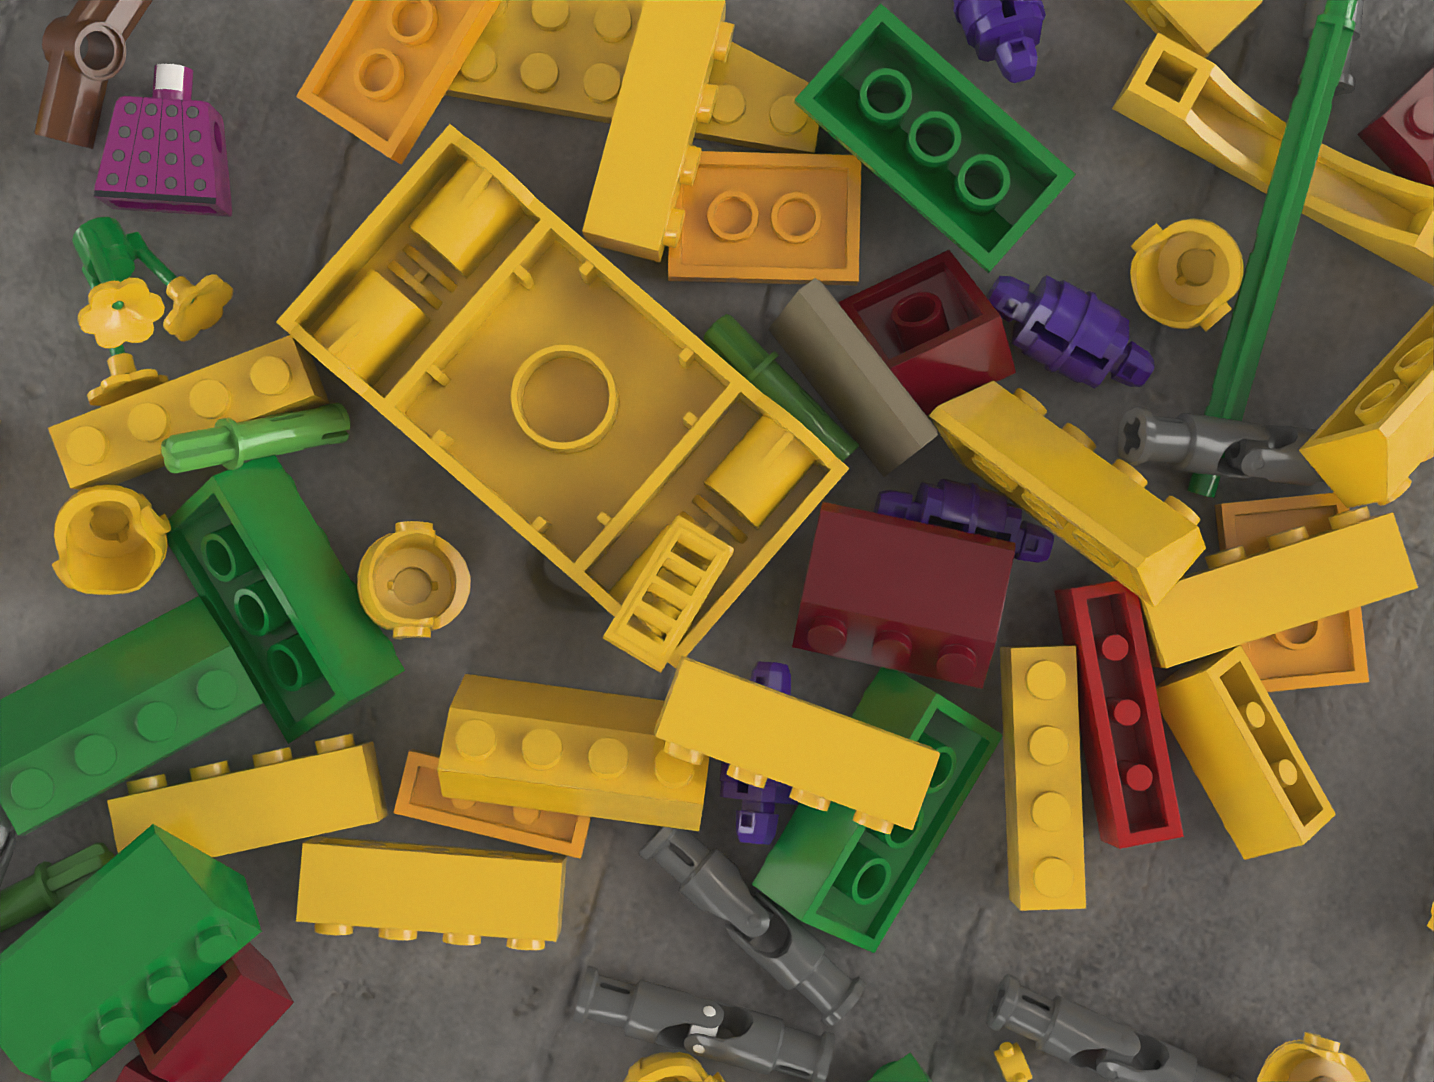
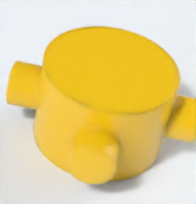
[993,1042,1033,1082]

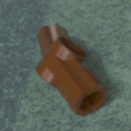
[34,0,153,149]

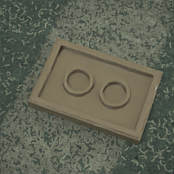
[768,278,939,477]

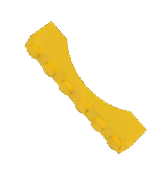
[1112,33,1434,286]

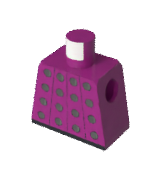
[94,64,232,217]

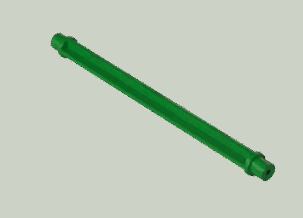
[1187,0,1357,498]

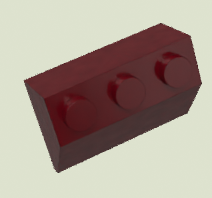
[792,502,1016,689]

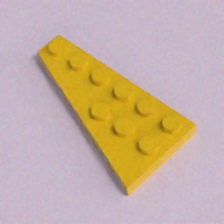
[445,0,819,154]

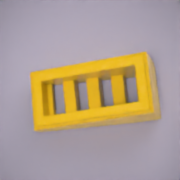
[603,516,734,673]

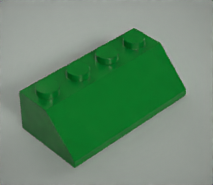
[794,3,1076,274]
[166,455,405,744]
[0,596,263,836]
[752,667,1003,953]
[0,824,262,1082]

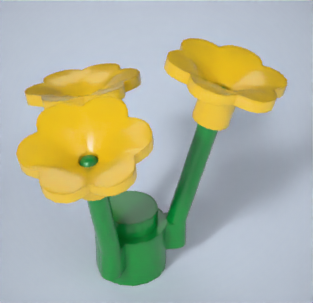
[72,217,234,407]

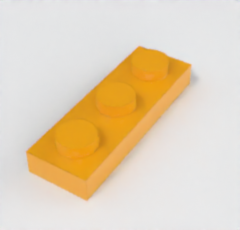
[394,749,592,859]

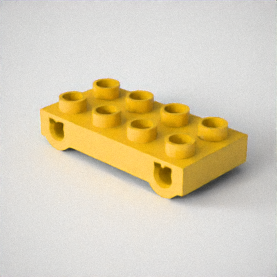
[276,124,849,669]

